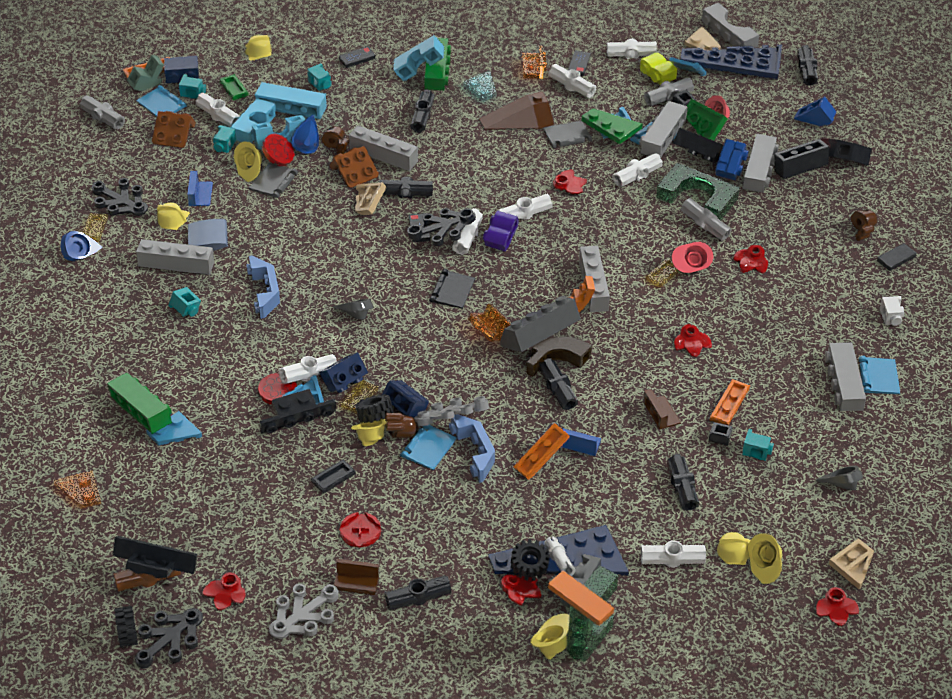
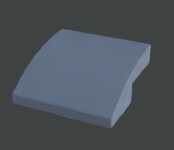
[188,219,228,251]

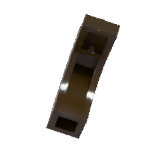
[526,336,592,377]

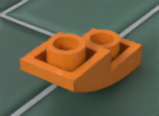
[569,276,595,312]

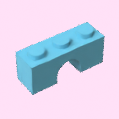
[394,35,444,81]
[231,98,276,143]
[252,115,305,150]

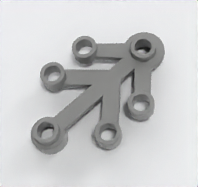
[414,396,489,426]
[269,584,339,639]

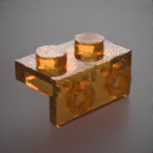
[522,46,547,79]
[468,303,512,342]

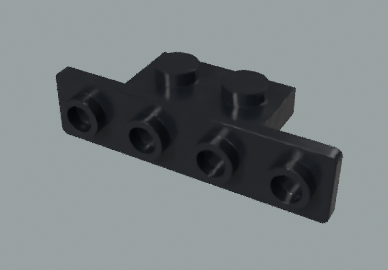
[673,128,724,162]
[260,389,336,434]
[113,536,198,579]

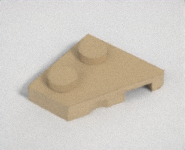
[684,27,721,50]
[355,182,386,215]
[829,538,874,589]

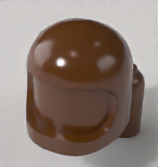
[321,126,349,154]
[851,209,877,241]
[385,413,417,438]

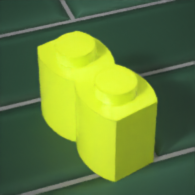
[640,52,678,85]

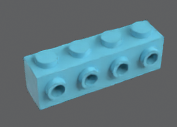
[255,82,327,119]

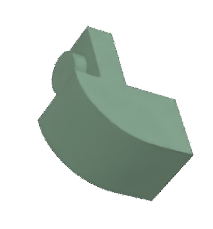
[127,55,164,91]

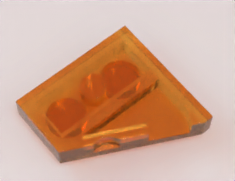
[54,471,101,509]

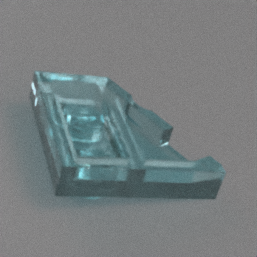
[463,70,497,102]

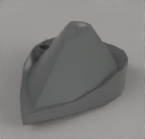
[333,299,374,320]
[816,466,863,490]

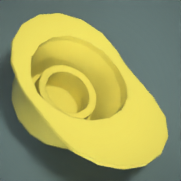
[245,35,272,61]
[234,141,262,182]
[157,203,190,230]
[351,419,387,446]
[717,532,751,565]
[748,533,782,584]
[531,614,573,659]

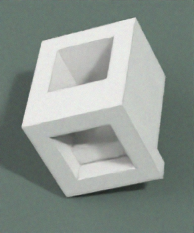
[880,296,904,326]

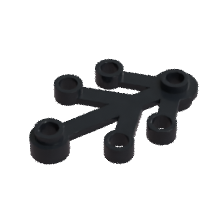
[92,178,148,216]
[407,208,476,246]
[135,608,203,668]

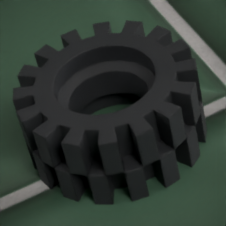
[355,394,393,423]
[510,539,550,581]
[114,605,138,648]

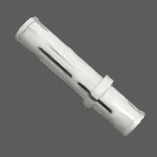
[545,537,575,576]

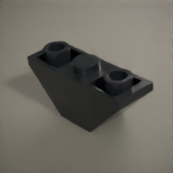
[821,138,872,165]

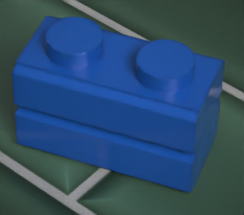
[715,139,748,181]

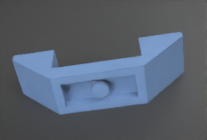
[246,256,280,319]
[449,414,495,483]

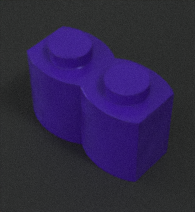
[483,210,519,252]

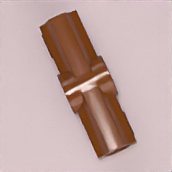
[113,570,181,592]

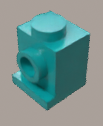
[307,63,332,91]
[179,74,206,99]
[213,125,236,153]
[168,287,201,317]
[742,429,774,461]

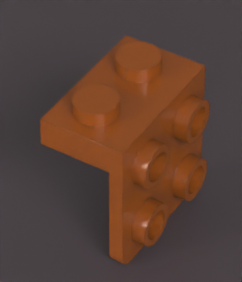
[152,111,196,148]
[329,146,379,188]

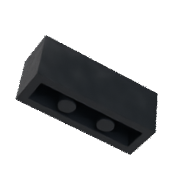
[774,139,829,179]

